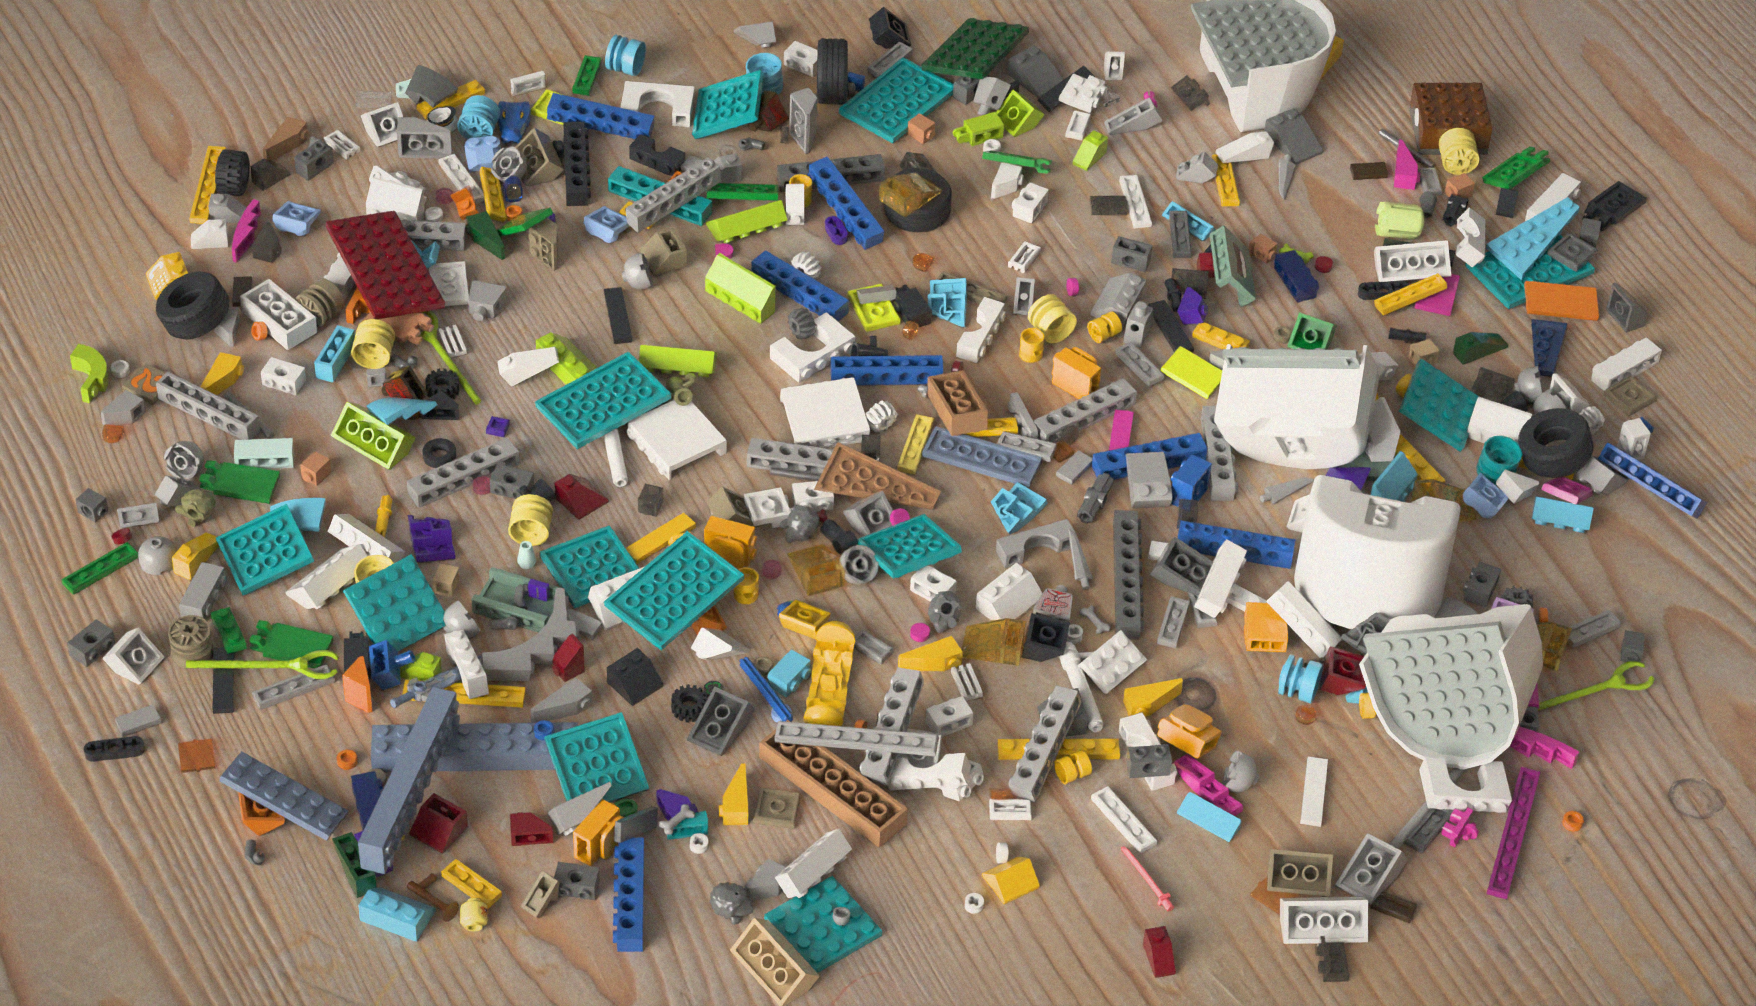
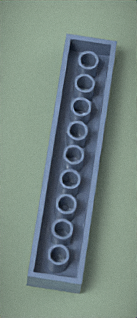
[358,687,460,874]
[371,722,578,772]

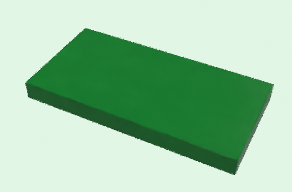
[707,183,779,201]
[496,207,553,237]

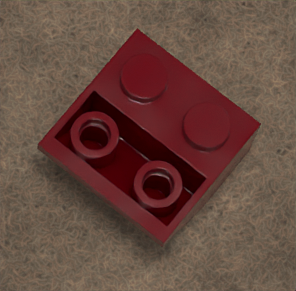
[409,793,468,854]

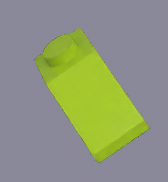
[1073,130,1108,171]
[400,652,442,681]

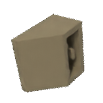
[529,218,558,271]
[640,228,687,276]

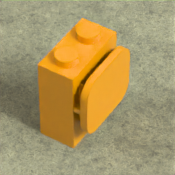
[1052,347,1101,399]
[704,516,757,569]
[1244,602,1288,652]
[1157,705,1222,759]
[573,799,624,866]

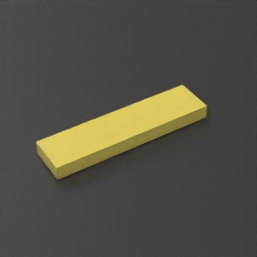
[897,414,934,475]

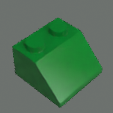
[1287,312,1337,350]

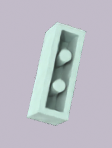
[234,438,294,469]

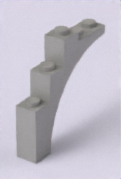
[480,588,579,681]

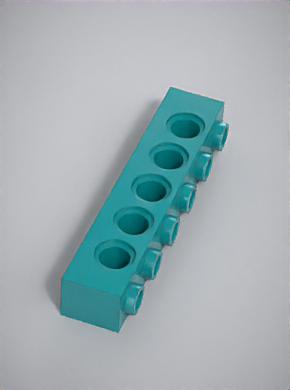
[608,166,712,226]

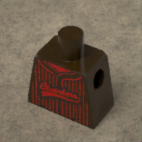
[748,90,789,132]
[382,365,428,400]

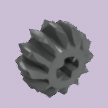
[788,307,816,340]
[1501,585,1534,609]

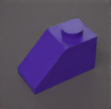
[1178,287,1208,325]
[656,789,698,831]

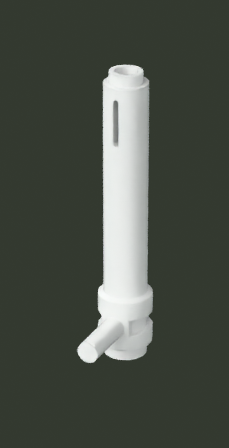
[604,428,628,487]
[1058,642,1103,732]

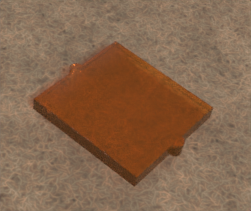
[178,739,215,773]
[1250,877,1299,915]

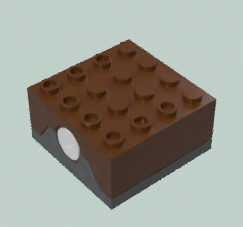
[1409,82,1493,155]

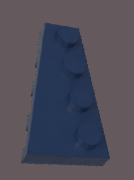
[1531,319,1567,377]

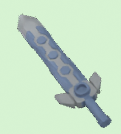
[390,654,482,708]

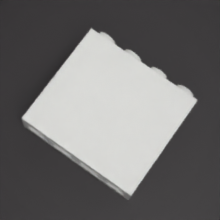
[780,378,870,448]
[627,400,727,480]

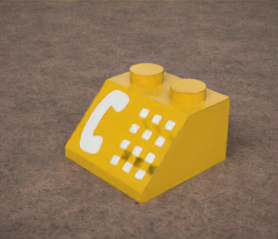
[146,252,188,300]

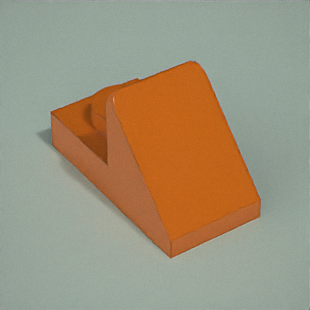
[450,185,478,220]
[345,287,370,324]

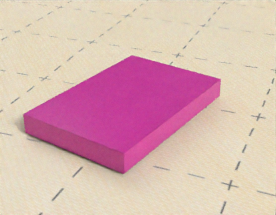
[1415,274,1460,316]
[1541,477,1594,505]

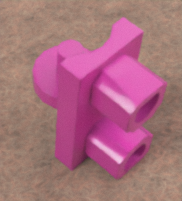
[1441,807,1479,847]

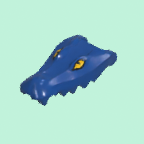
[497,101,531,143]

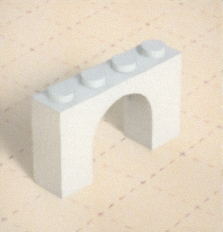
[620,81,694,127]
[770,312,855,382]
[1419,757,1512,813]

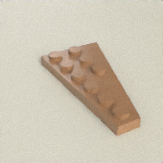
[814,442,941,510]

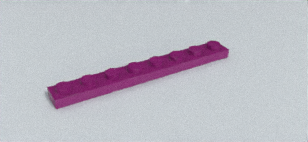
[1486,767,1541,900]

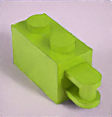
[953,112,1004,146]

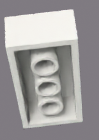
[240,279,317,350]

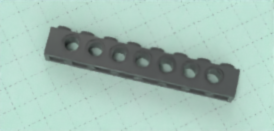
[1113,510,1144,640]

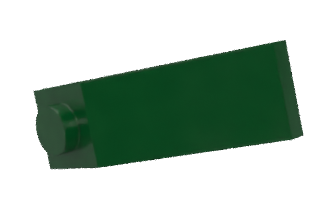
[466,211,505,260]
[1453,332,1508,365]
[332,832,377,898]

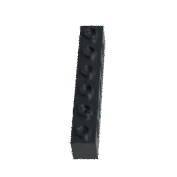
[563,122,591,206]

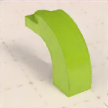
[70,343,109,403]

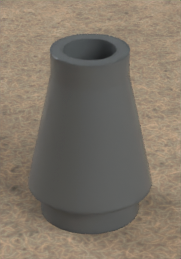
[1420,191,1437,218]

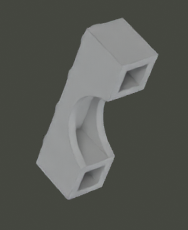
[996,519,1077,568]

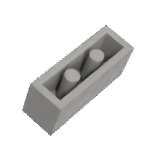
[179,562,227,619]

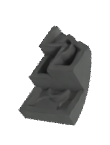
[405,65,458,108]
[1341,612,1390,655]

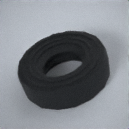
[422,438,456,468]

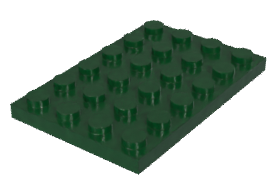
[921,18,1029,80]

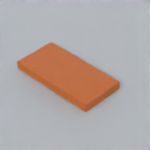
[1524,281,1599,321]

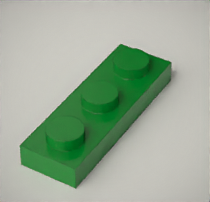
[572,55,602,96]
[210,607,247,654]

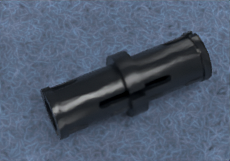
[1164,278,1182,313]
[1388,327,1427,343]

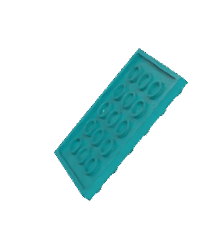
[839,57,954,144]
[1465,235,1595,310]
[535,351,671,450]
[604,531,744,651]

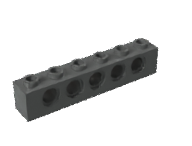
[777,154,885,192]

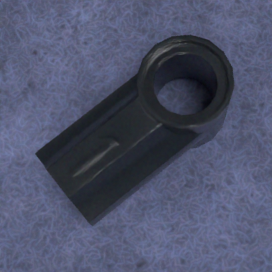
[1442,194,1469,227]
[820,519,858,554]

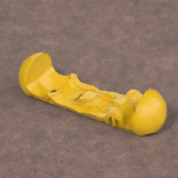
[803,621,855,726]

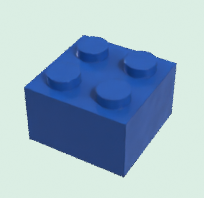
[1171,454,1212,512]

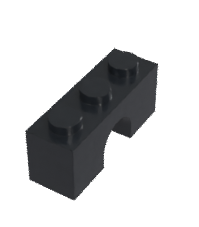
[629,134,685,177]

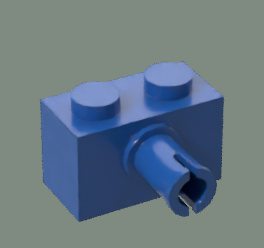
[369,640,416,690]

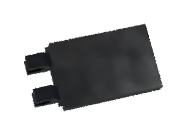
[1582,181,1647,231]

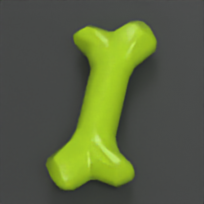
[1279,243,1314,264]

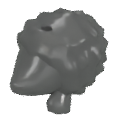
[780,505,820,543]
[927,591,962,633]
[709,882,754,925]

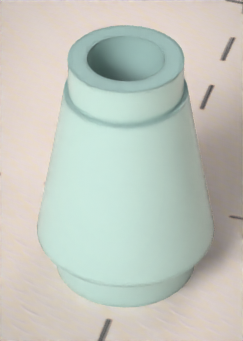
[517,541,536,569]

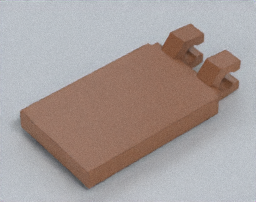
[362,312,434,345]

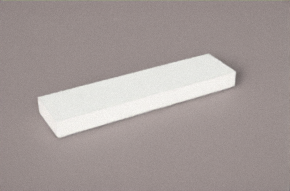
[439,154,485,204]
[1119,175,1152,228]
[1300,757,1328,827]
[1091,786,1157,854]

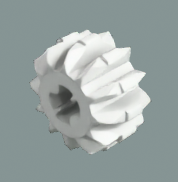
[791,251,822,279]
[866,401,898,432]
[1579,406,1605,434]

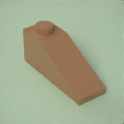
[263,117,309,163]

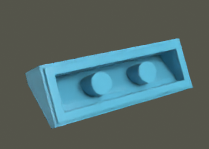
[1162,201,1215,241]
[1177,792,1241,842]

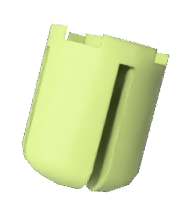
[1375,201,1425,240]

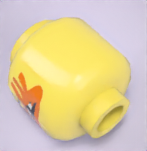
[460,898,488,931]

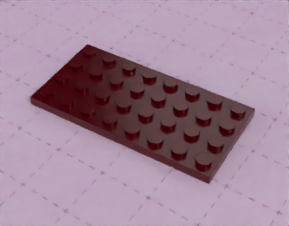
[326,210,445,320]

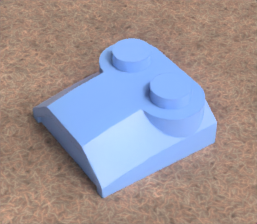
[464,136,501,173]
[272,201,321,236]
[583,206,630,243]
[1463,473,1508,519]

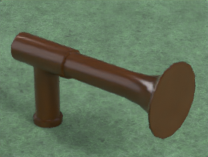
[407,873,459,922]

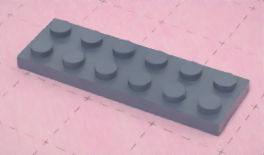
[922,426,1042,488]
[219,751,349,841]

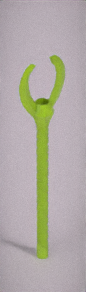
[419,311,481,405]
[186,650,339,679]
[1538,661,1655,711]

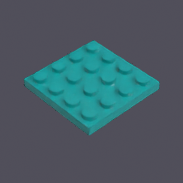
[692,70,764,139]
[1398,359,1479,452]
[216,504,314,596]
[857,514,962,579]
[540,525,639,609]
[343,554,446,652]
[544,712,649,807]
[764,875,882,973]

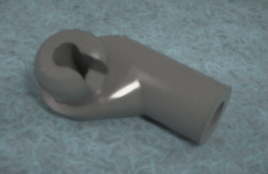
[738,137,765,151]
[390,354,418,369]
[513,584,529,610]
[492,616,519,630]
[244,839,265,866]

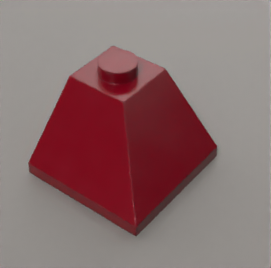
[554,474,609,520]
[1320,646,1366,695]

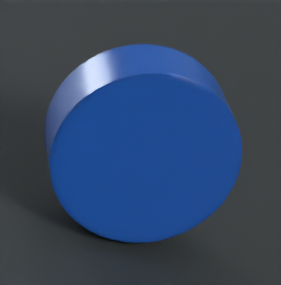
[534,720,554,741]

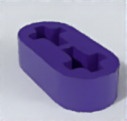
[825,216,848,245]

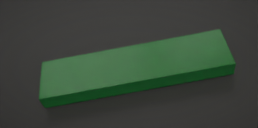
[61,542,138,595]

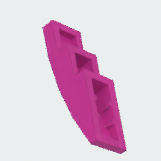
[232,199,261,263]
[1510,727,1579,769]
[1172,754,1243,816]

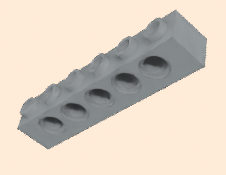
[626,157,721,233]
[401,220,466,251]
[156,372,260,440]
[1033,378,1137,443]
[1201,406,1238,501]
[407,437,520,508]
[747,438,834,475]
[860,667,925,785]
[1009,685,1082,802]

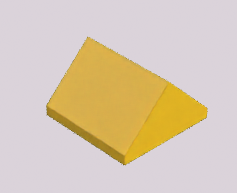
[779,600,831,639]
[982,857,1040,905]

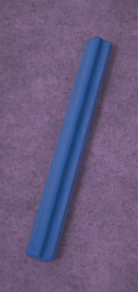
[739,657,793,722]

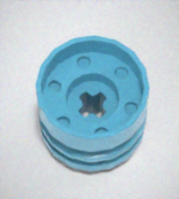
[605,34,646,77]
[746,53,783,95]
[457,95,500,140]
[1278,654,1323,704]

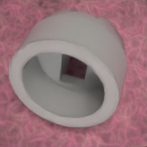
[833,907,850,926]

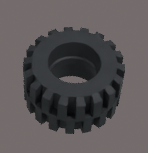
[215,149,250,196]

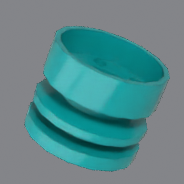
[1476,436,1522,486]

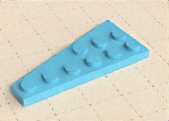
[1486,197,1580,280]

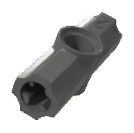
[1077,473,1114,524]

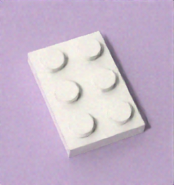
[429,261,469,306]
[1079,630,1147,695]

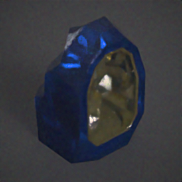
[503,175,523,202]

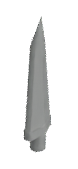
[1278,154,1295,200]
[1259,477,1314,504]
[1068,528,1093,590]

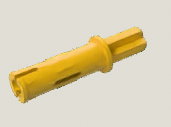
[375,495,393,537]

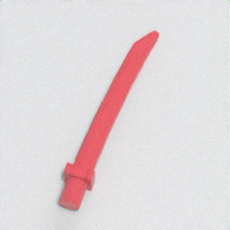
[1121,846,1174,912]

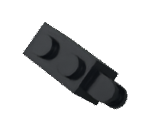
[894,284,932,330]
[344,631,371,680]

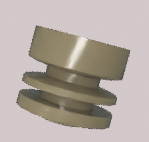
[295,278,345,327]
[168,615,214,669]

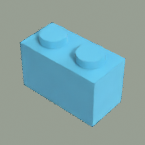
[767,649,811,697]

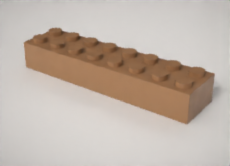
[759,720,908,847]

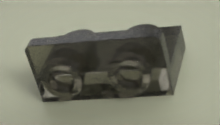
[1171,75,1210,111]
[899,152,937,173]
[1090,196,1128,215]
[1471,367,1515,403]
[1315,936,1350,982]

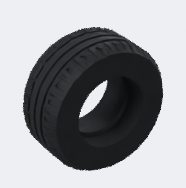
[817,38,848,105]
[884,168,952,233]
[156,271,230,340]
[1518,408,1594,478]

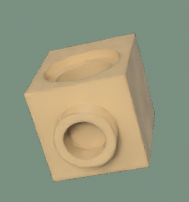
[1408,339,1439,367]
[433,564,460,597]

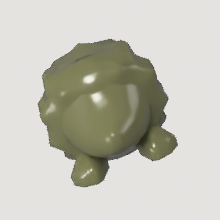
[175,488,216,527]

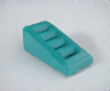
[667,811,708,840]

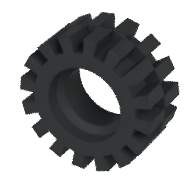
[425,368,460,399]
[671,684,708,723]

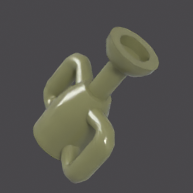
[662,373,697,406]

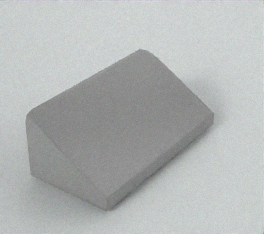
[856,285,896,304]

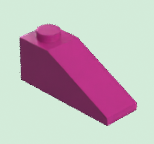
[1394,140,1421,190]

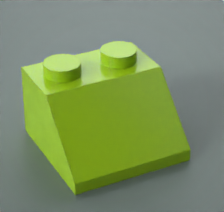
[996,90,1045,137]

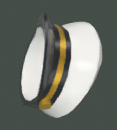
[427,106,458,132]

